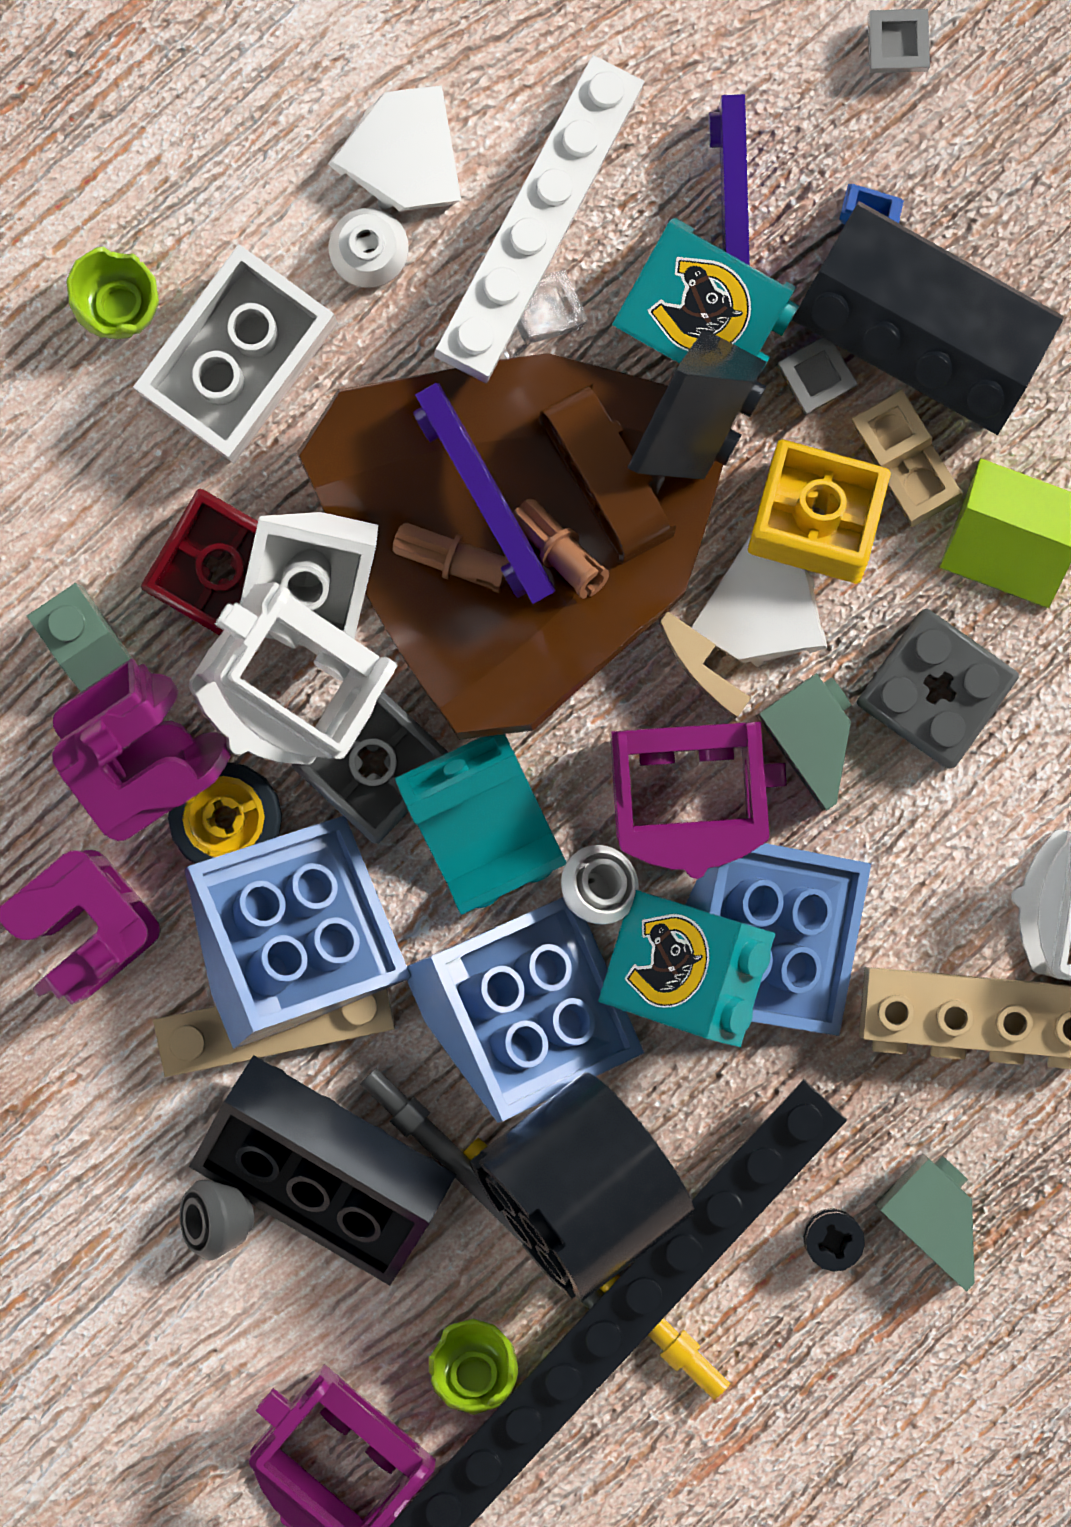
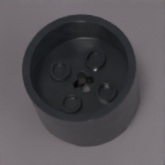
[470,1072,695,1302]

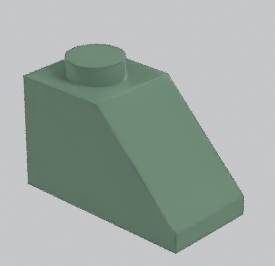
[27,583,132,692]
[756,673,852,811]
[875,1154,975,1292]

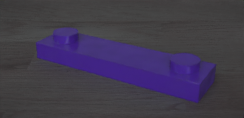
[708,94,750,266]
[413,383,556,604]

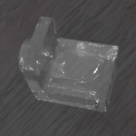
[503,269,588,359]

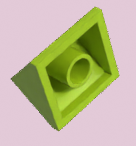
[939,458,1071,609]

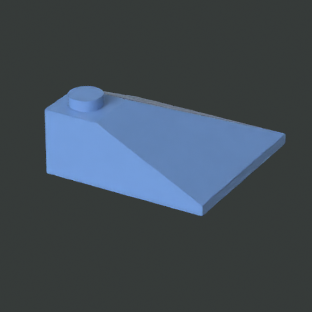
[184,816,411,1049]
[685,843,871,1036]
[407,897,644,1123]

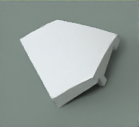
[328,86,461,211]
[691,535,827,667]

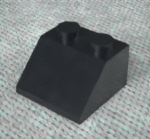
[627,329,767,480]

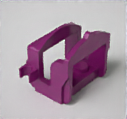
[52,658,231,841]
[610,722,787,879]
[0,850,161,1005]
[249,1364,436,1527]

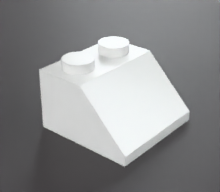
[240,512,378,646]

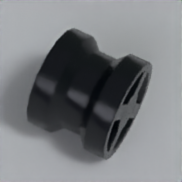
[803,1208,865,1272]

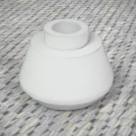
[329,208,409,288]
[561,845,639,925]

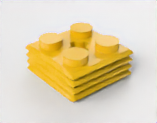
[747,439,891,584]

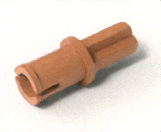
[513,499,609,599]
[392,523,509,593]

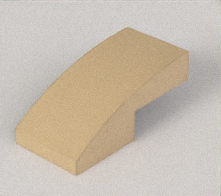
[851,390,962,528]
[659,611,751,719]

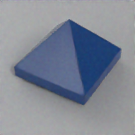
[839,183,904,225]

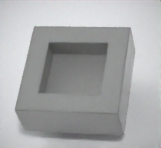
[868,9,930,73]
[776,337,858,416]

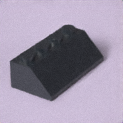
[792,201,1065,436]
[189,1055,456,1286]

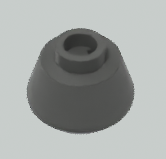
[180,1180,254,1260]

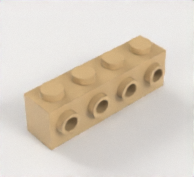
[859,967,1071,1069]

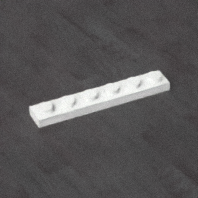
[434,55,645,384]

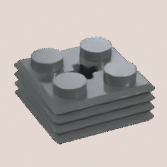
[857,609,1019,769]
[292,691,448,843]

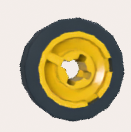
[168,762,282,864]

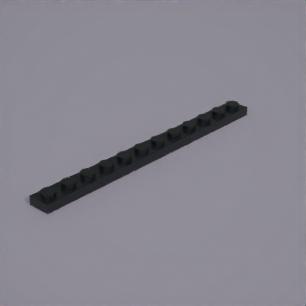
[389,1079,847,1527]

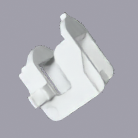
[189,582,398,765]
[1011,830,1071,981]

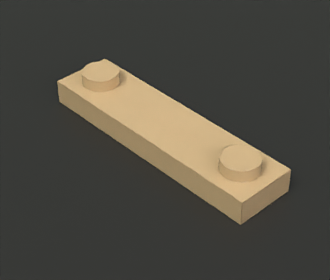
[153,988,395,1077]

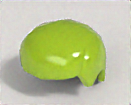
[66,246,159,339]
[429,1318,518,1415]

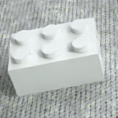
[133,244,338,464]

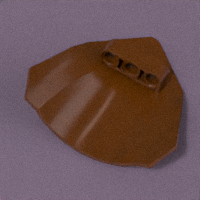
[296,353,723,740]

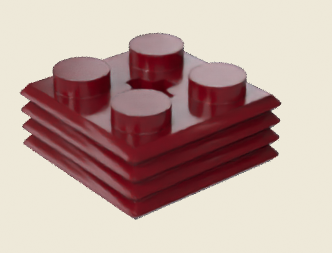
[141,489,258,636]

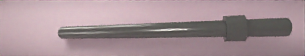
[360,1068,604,1309]

